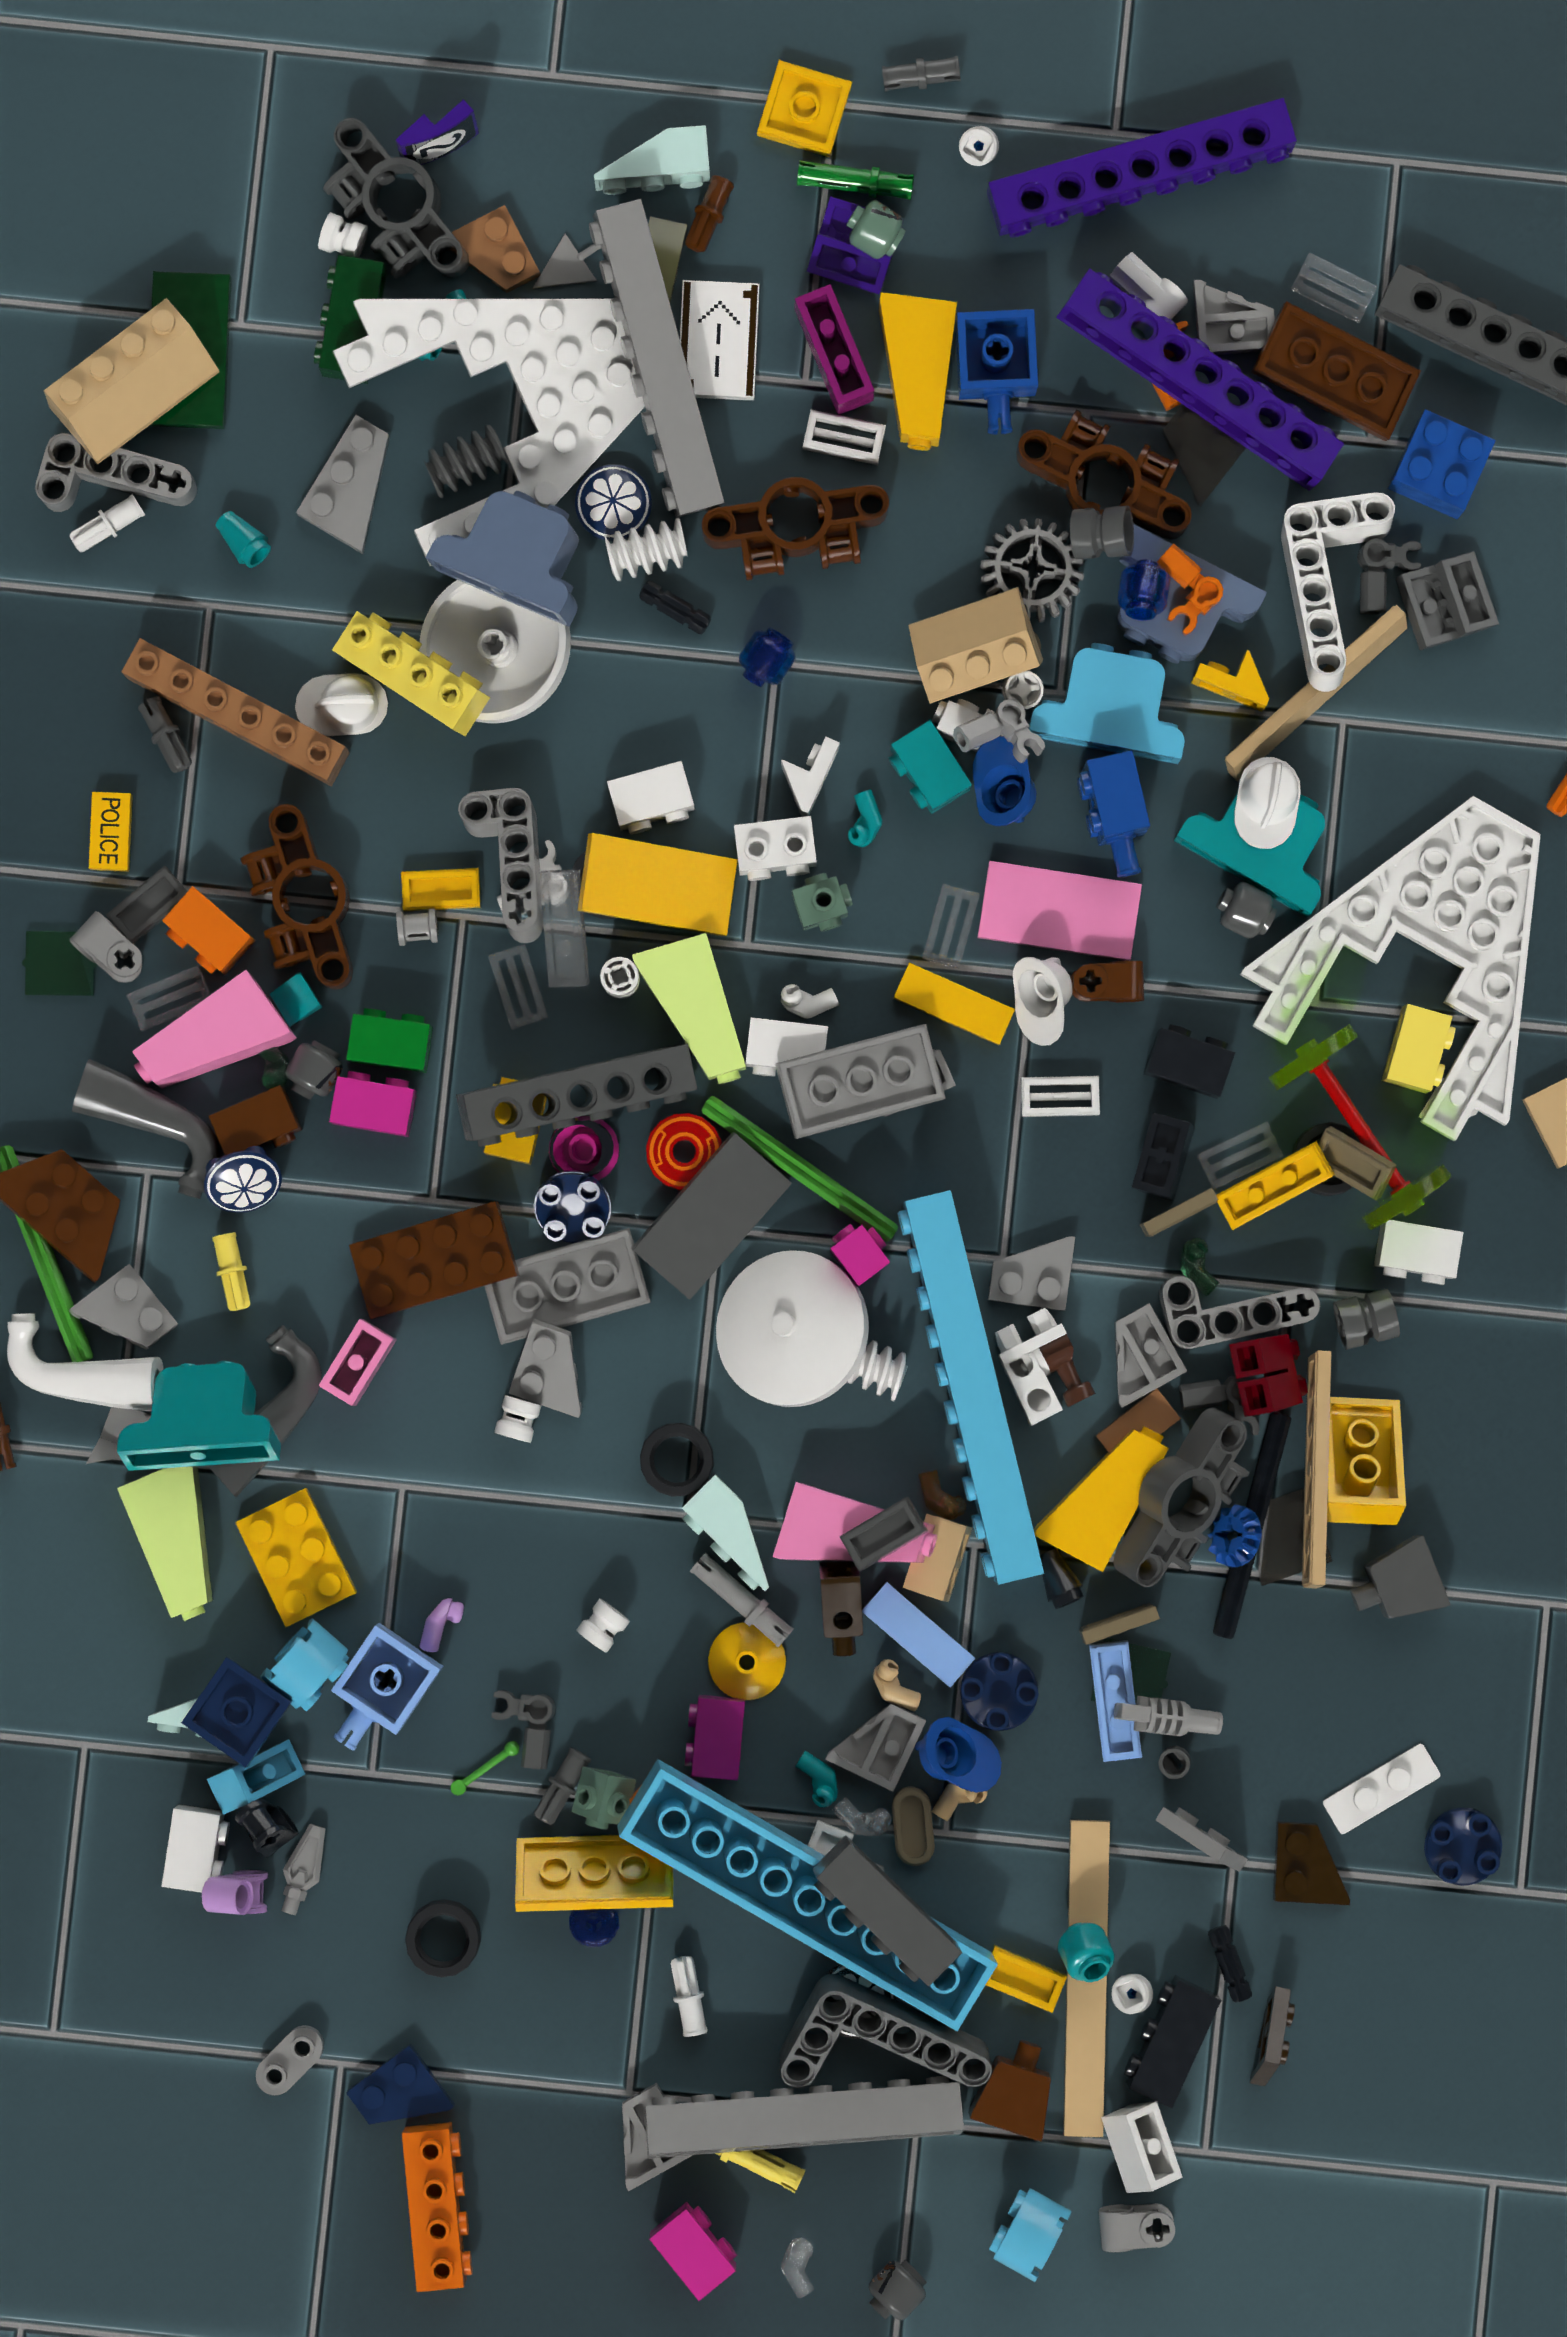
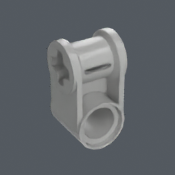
[69,911,142,983]
[1098,2203,1175,2252]

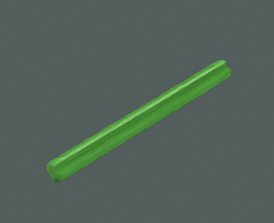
[701,1096,898,1242]
[0,1145,93,1362]

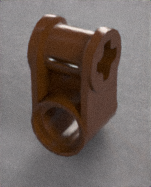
[1070,961,1144,1003]

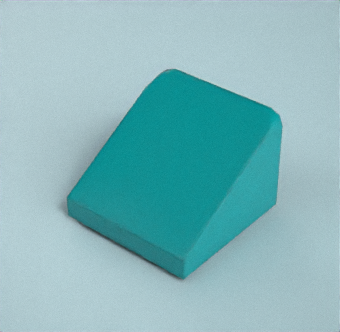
[270,972,323,1027]

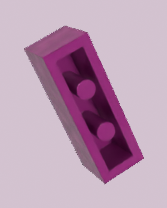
[794,284,875,415]

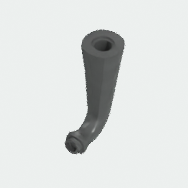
[72,1059,219,1199]
[207,1325,322,1497]

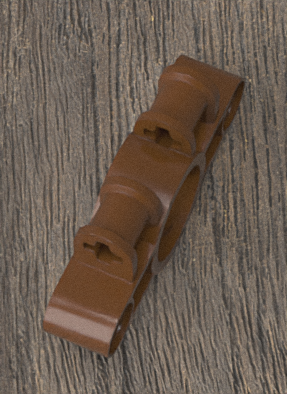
[1016,409,1192,539]
[702,477,889,581]
[240,804,353,990]

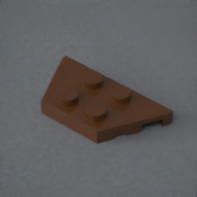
[0,1149,121,1283]

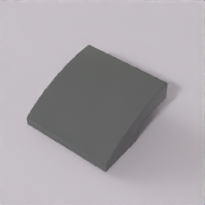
[1395,551,1499,651]

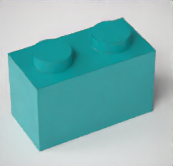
[888,720,972,814]

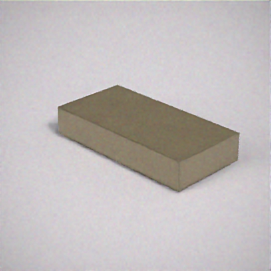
[1318,1126,1397,1200]
[1140,1188,1218,1237]
[1079,1603,1160,1645]

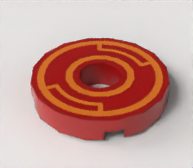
[646,1113,722,1190]

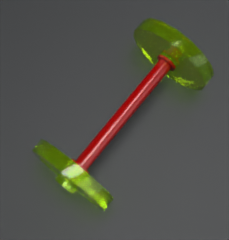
[1268,1024,1452,1230]

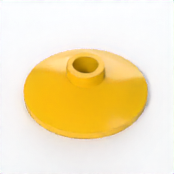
[708,1622,786,1700]

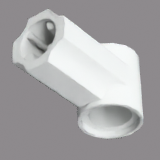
[1109,252,1188,319]

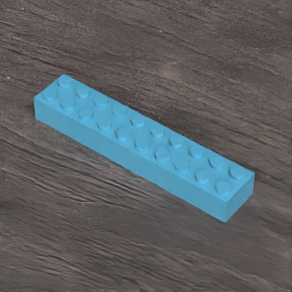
[897,1190,1044,1585]
[617,1759,998,2031]

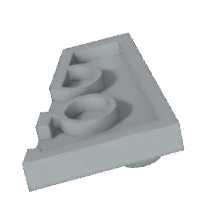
[296,415,390,554]

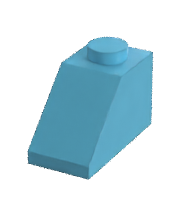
[207,1739,305,1815]

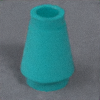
[215,511,271,568]

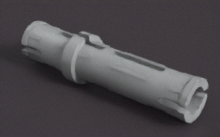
[690,1552,794,1647]

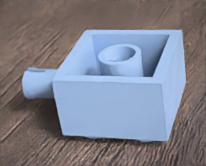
[331,1623,444,1750]

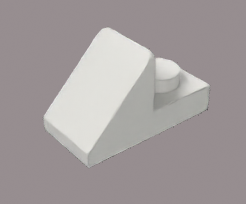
[781,737,840,817]

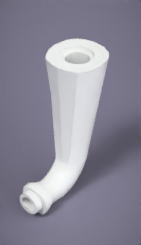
[7,1313,164,1412]

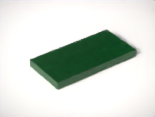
[149,271,231,429]

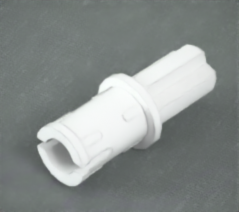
[70,494,145,552]
[671,1956,708,2037]

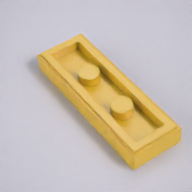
[893,962,1015,1045]
[1216,1141,1335,1230]

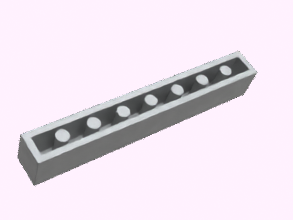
[589,199,724,518]
[644,2076,964,2159]

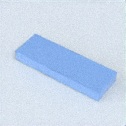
[862,1581,975,1687]
[1089,1640,1142,1762]

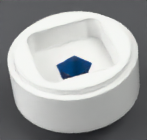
[959,126,999,166]
[1112,1973,1153,2014]

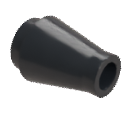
[1040,1548,1084,1609]

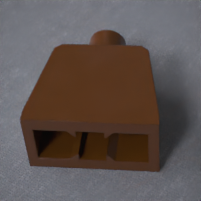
[968,2040,1051,2142]

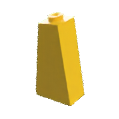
[879,292,957,451]
[1034,1426,1169,1572]

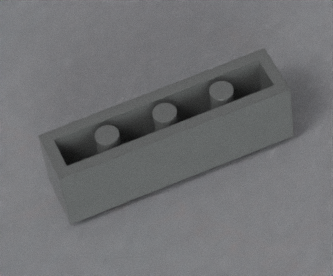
[813,1835,962,1987]

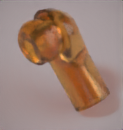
[918,1470,967,1520]

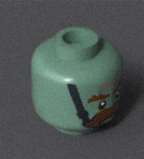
[846,200,906,259]

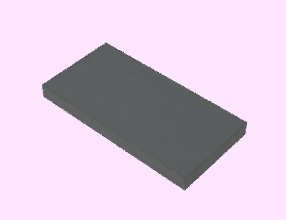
[631,1132,792,1300]

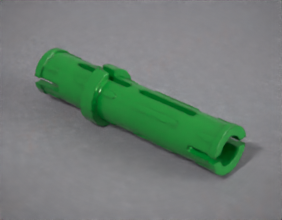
[797,160,914,200]

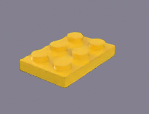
[235,1488,357,1627]

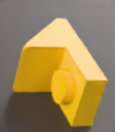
[1191,649,1269,712]

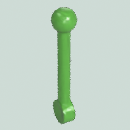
[451,1741,520,1796]

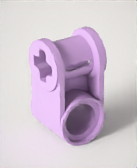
[202,1870,268,1915]

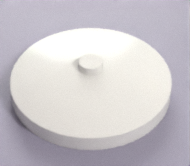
[419,580,571,723]
[716,1250,869,1407]

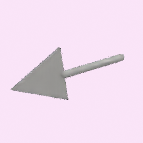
[533,233,601,289]

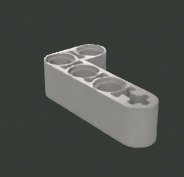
[35,433,197,512]
[458,788,543,943]
[1159,1276,1320,1349]

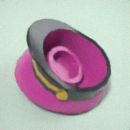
[549,1116,619,1181]

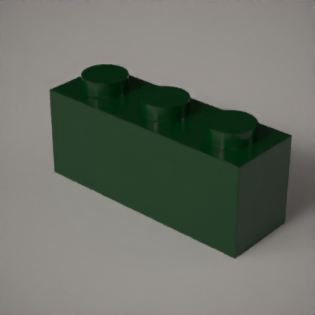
[314,255,387,384]

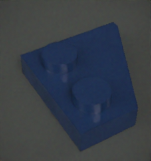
[346,2043,455,2125]

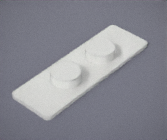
[1323,1744,1440,1834]

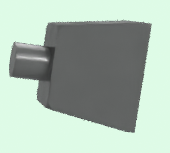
[1350,1534,1451,1618]

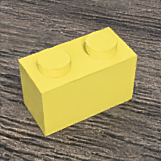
[1381,1004,1456,1094]

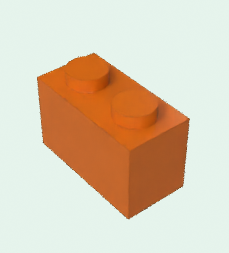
[162,886,256,975]

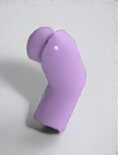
[419,1598,464,1652]

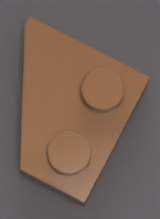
[448,205,541,293]

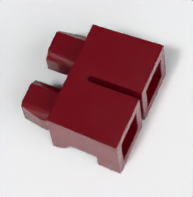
[1229,1334,1308,1417]

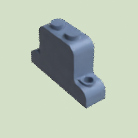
[425,491,579,627]
[1117,525,1267,664]

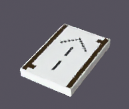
[680,280,759,401]

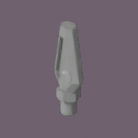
[281,1824,326,1915]

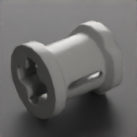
[396,909,438,946]

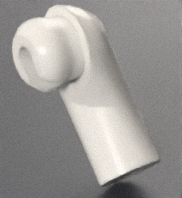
[781,984,839,1019]

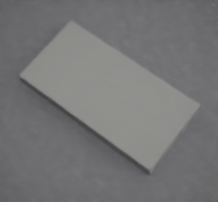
[775,1024,946,1139]
[485,1228,651,1345]

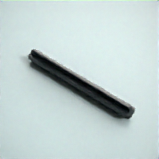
[1213,1412,1291,1639]

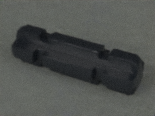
[639,580,711,634]
[1208,1925,1252,2003]

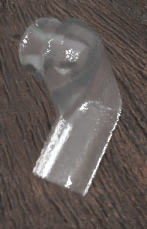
[832,1797,891,1836]
[781,2238,814,2298]

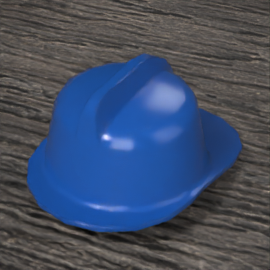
[973,736,1037,826]
[914,1717,1002,1793]

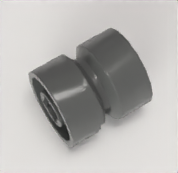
[1070,505,1134,560]
[1333,1289,1400,1350]

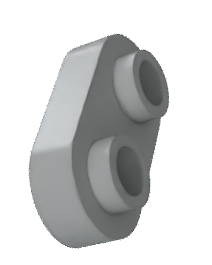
[256,2025,324,2095]

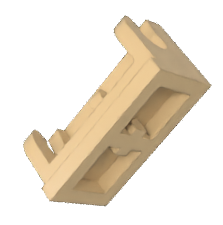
[903,1513,972,1602]

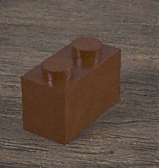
[209,1085,303,1155]

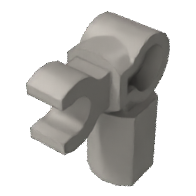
[953,699,1045,764]

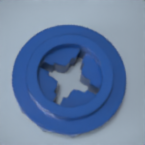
[1207,1504,1262,1567]

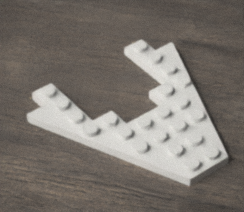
[333,299,645,566]
[1240,796,1541,1141]

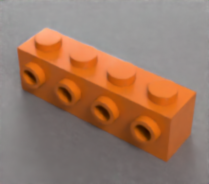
[402,2122,473,2292]

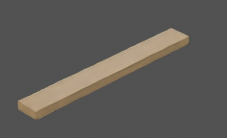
[1063,1820,1110,2137]

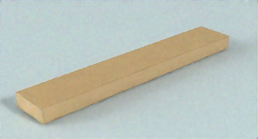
[1225,605,1408,781]
[1302,1350,1331,1589]

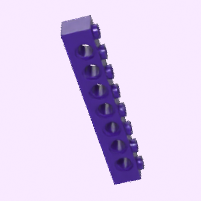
[987,97,1297,238]
[1056,268,1344,491]

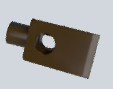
[819,1561,863,1656]

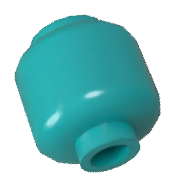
[1057,1922,1115,1983]

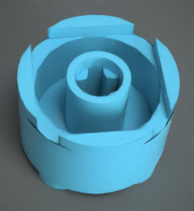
[260,1618,349,1711]
[989,2188,1072,2282]

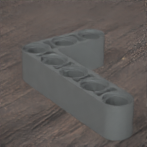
[779,1974,992,2088]

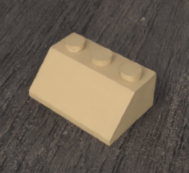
[908,587,1043,704]

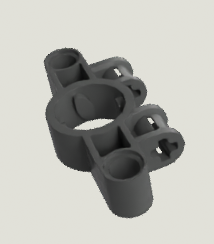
[323,118,469,279]
[1113,1408,1250,1587]

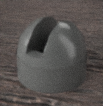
[1159,1746,1191,1779]

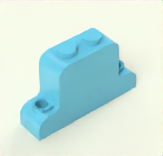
[1029,643,1185,764]

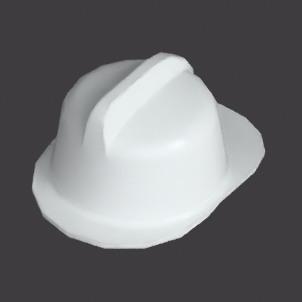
[295,673,388,736]
[1234,757,1301,849]
[1013,957,1073,1046]

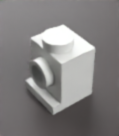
[932,699,994,752]

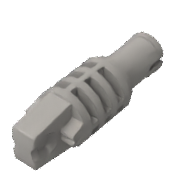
[1114,1696,1223,1737]

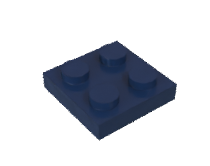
[181,1657,292,1768]

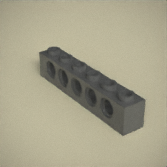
[1374,264,1567,405]
[456,1044,697,1147]

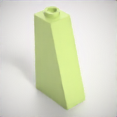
[632,933,746,1084]
[117,1466,213,1621]

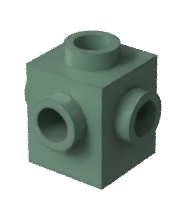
[792,873,853,932]
[571,1766,636,1830]

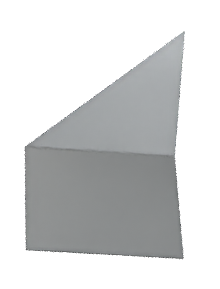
[86,1407,151,1464]

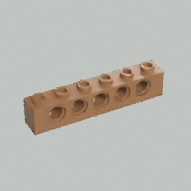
[122,638,350,787]

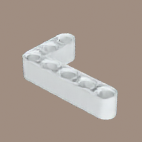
[1281,492,1395,692]

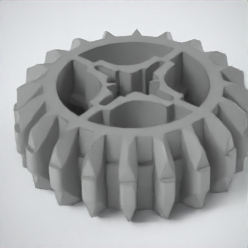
[980,518,1084,623]

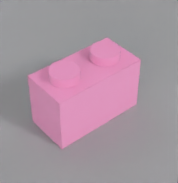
[319,1319,397,1406]

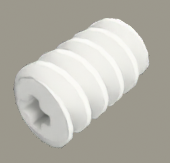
[604,518,688,581]
[848,1340,908,1402]

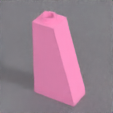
[132,970,297,1088]
[773,1482,937,1563]

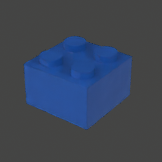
[1387,409,1496,520]

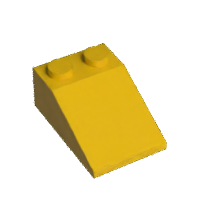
[1327,1397,1406,1525]

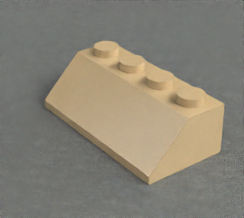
[44,298,219,464]

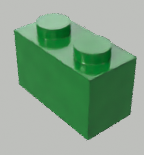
[346,1008,433,1073]

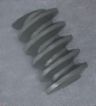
[424,424,510,498]

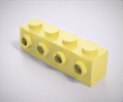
[332,611,490,737]

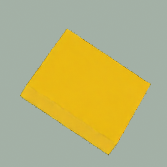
[757,60,852,158]

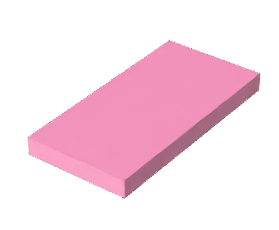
[977,861,1142,961]

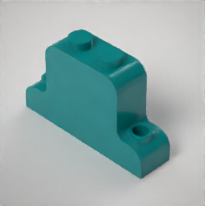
[1174,792,1325,918]
[117,1361,281,1471]

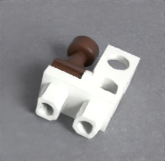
[994,1308,1096,1426]

